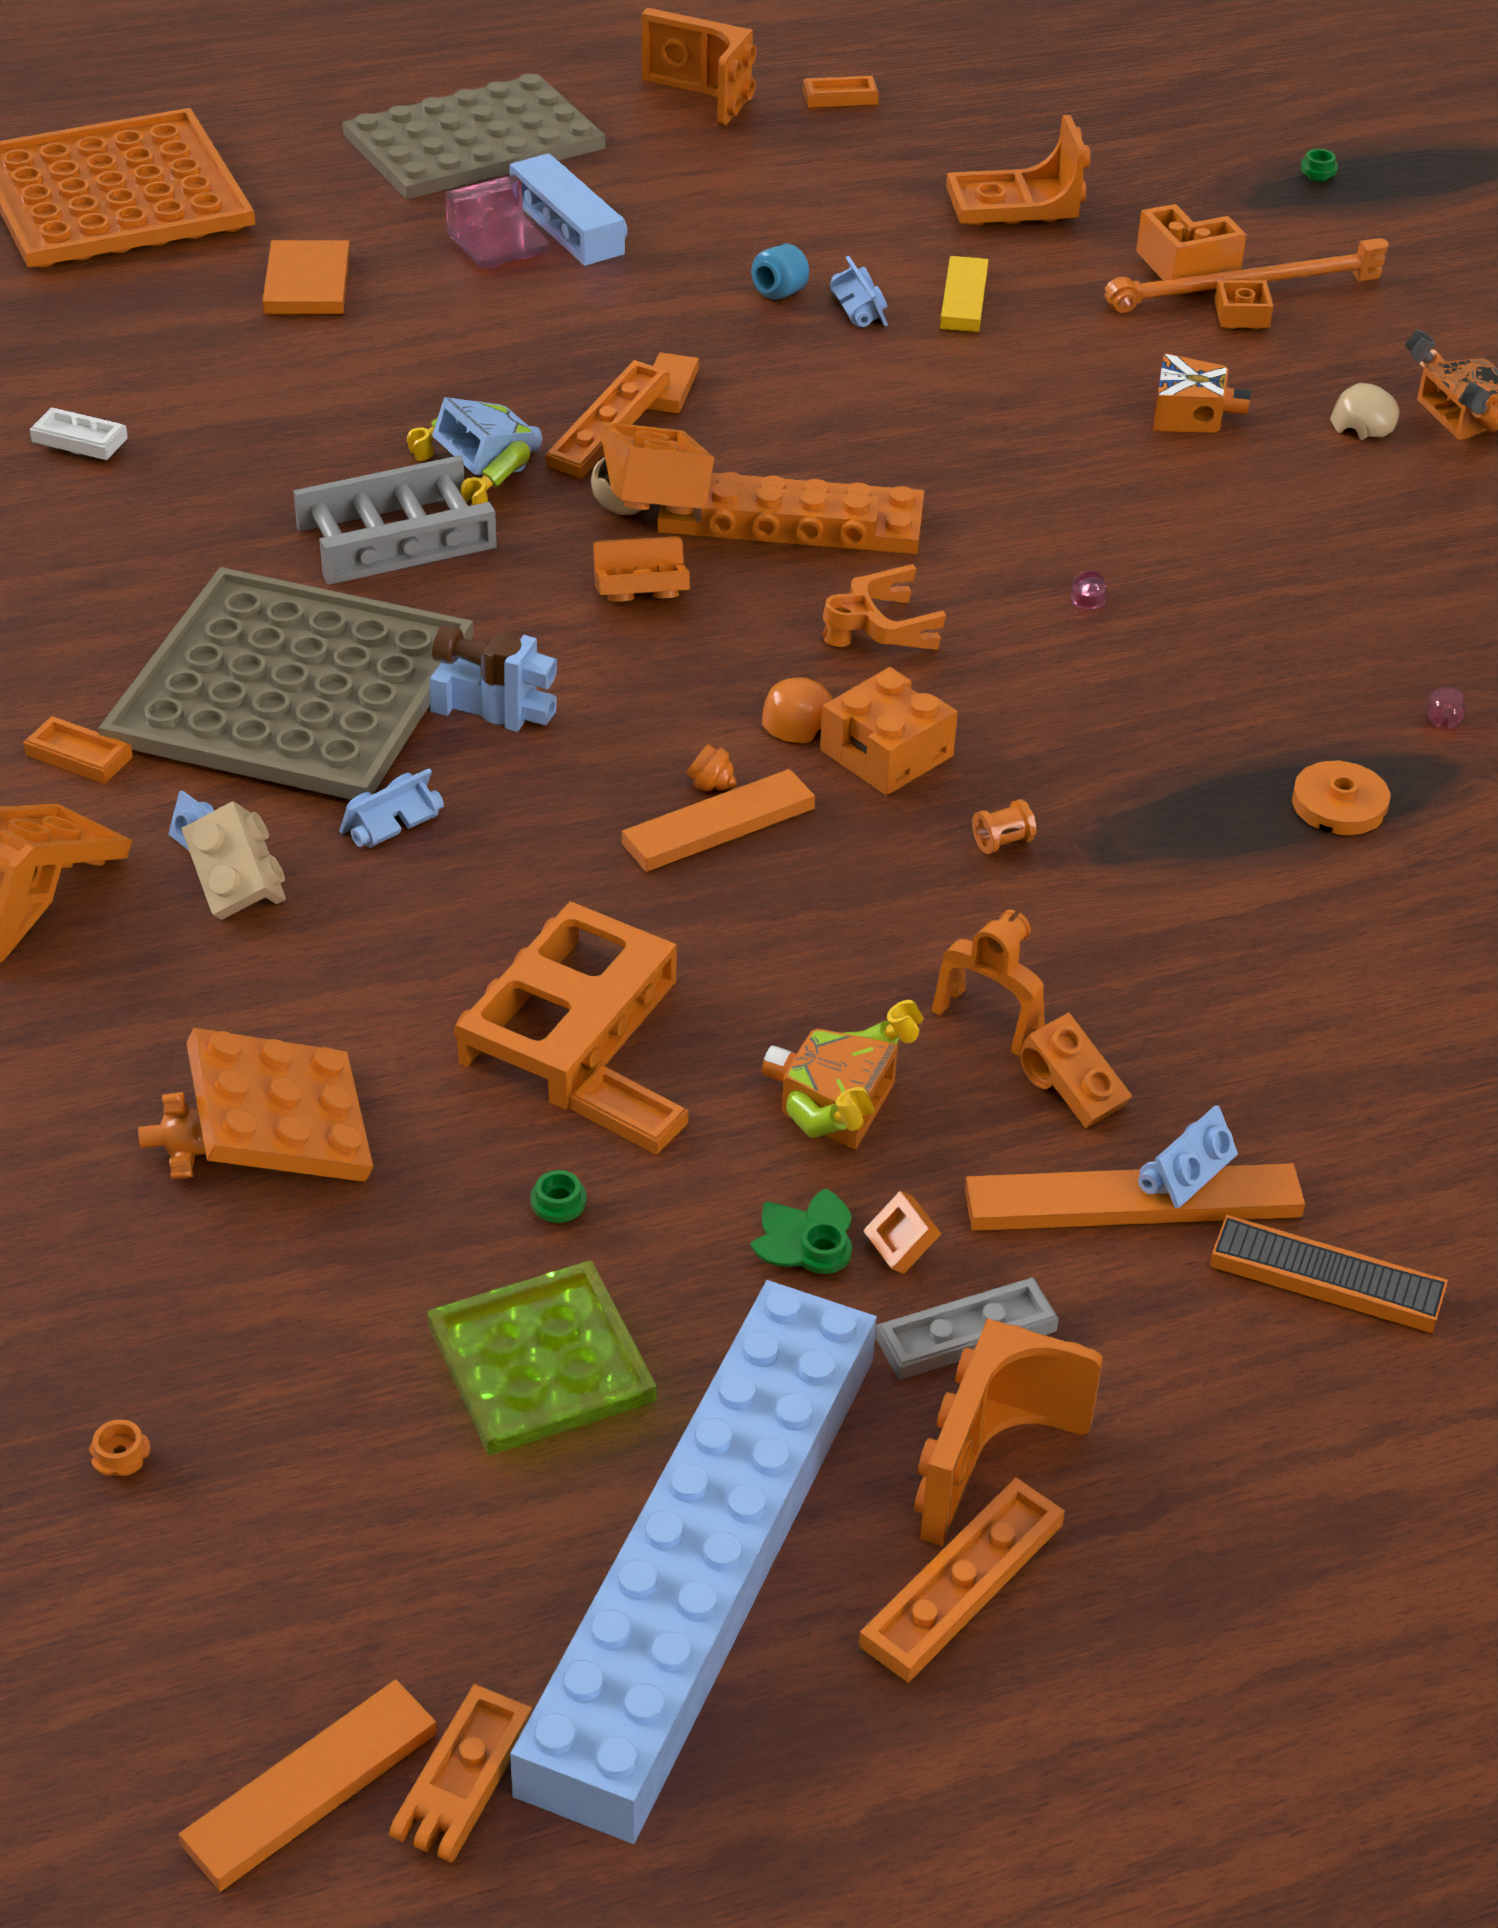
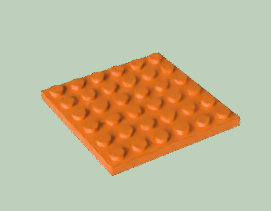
[0,108,256,268]

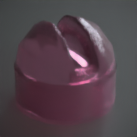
[1070,570,1107,609]
[1427,688,1465,728]

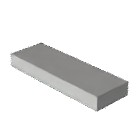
[875,1277,1059,1380]

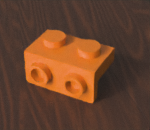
[593,536,690,601]

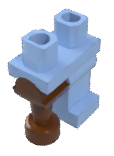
[430,624,557,732]

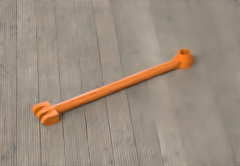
[1104,238,1389,314]

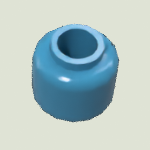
[751,243,810,300]

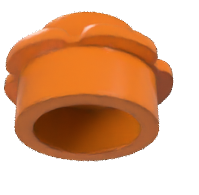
[89,1419,151,1476]

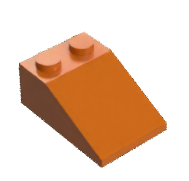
[599,421,714,514]

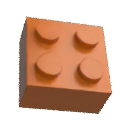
[1214,280,1274,330]

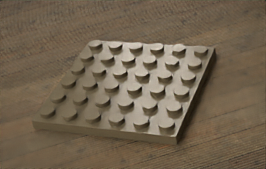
[98,567,474,800]

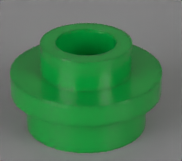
[1300,149,1338,181]
[530,1170,587,1223]

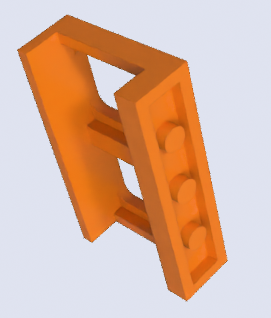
[454,901,677,1110]

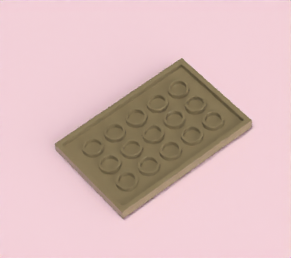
[342,74,606,200]

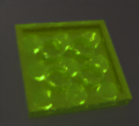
[427,1260,657,1456]

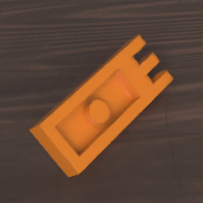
[389,1684,533,1863]

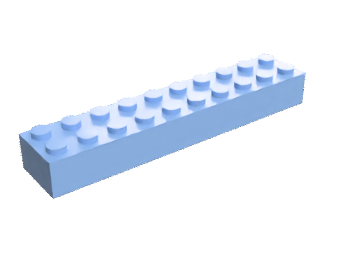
[510,1280,877,1844]

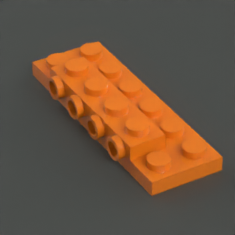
[658,472,925,554]

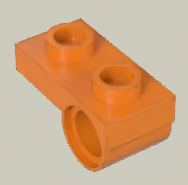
[1020,1012,1133,1129]

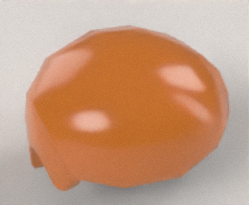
[762,677,834,744]

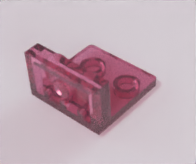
[445,174,549,268]

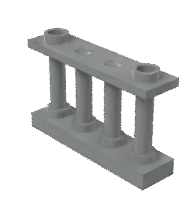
[293,455,497,585]

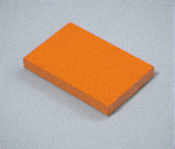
[262,240,350,314]

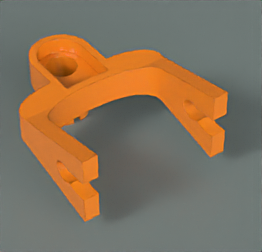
[822,564,946,650]
[931,910,1045,1056]

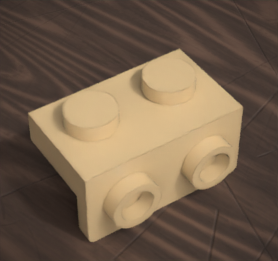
[181,801,286,920]

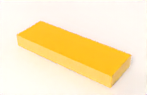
[940,256,989,332]

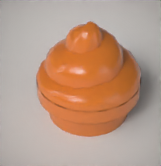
[686,743,737,792]

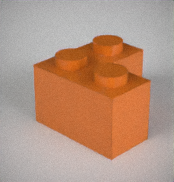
[1136,204,1247,280]

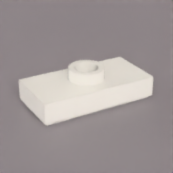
[30,407,128,460]

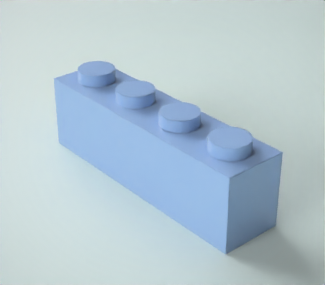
[509,153,628,266]

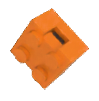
[820,667,958,796]

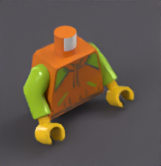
[761,1000,924,1150]

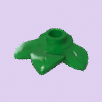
[750,1189,852,1274]

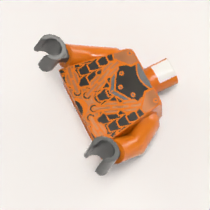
[1405,329,1498,440]

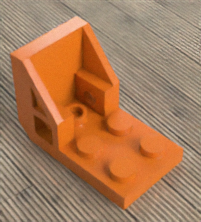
[0,803,132,963]

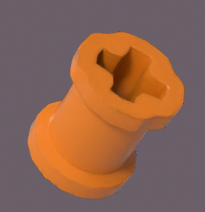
[972,799,1037,854]

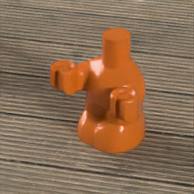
[138,1092,206,1180]

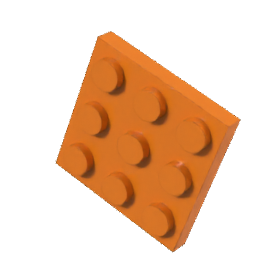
[186,1028,373,1182]

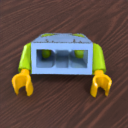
[407,397,542,505]

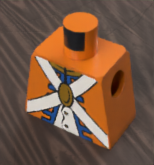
[1153,353,1251,433]

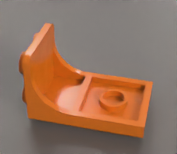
[641,8,757,125]
[946,115,1090,226]
[914,1318,1103,1547]

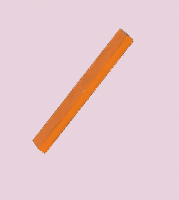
[965,1163,1305,1231]

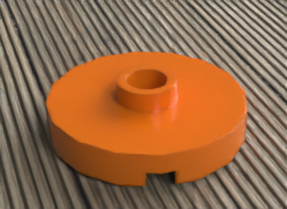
[1292,760,1391,836]

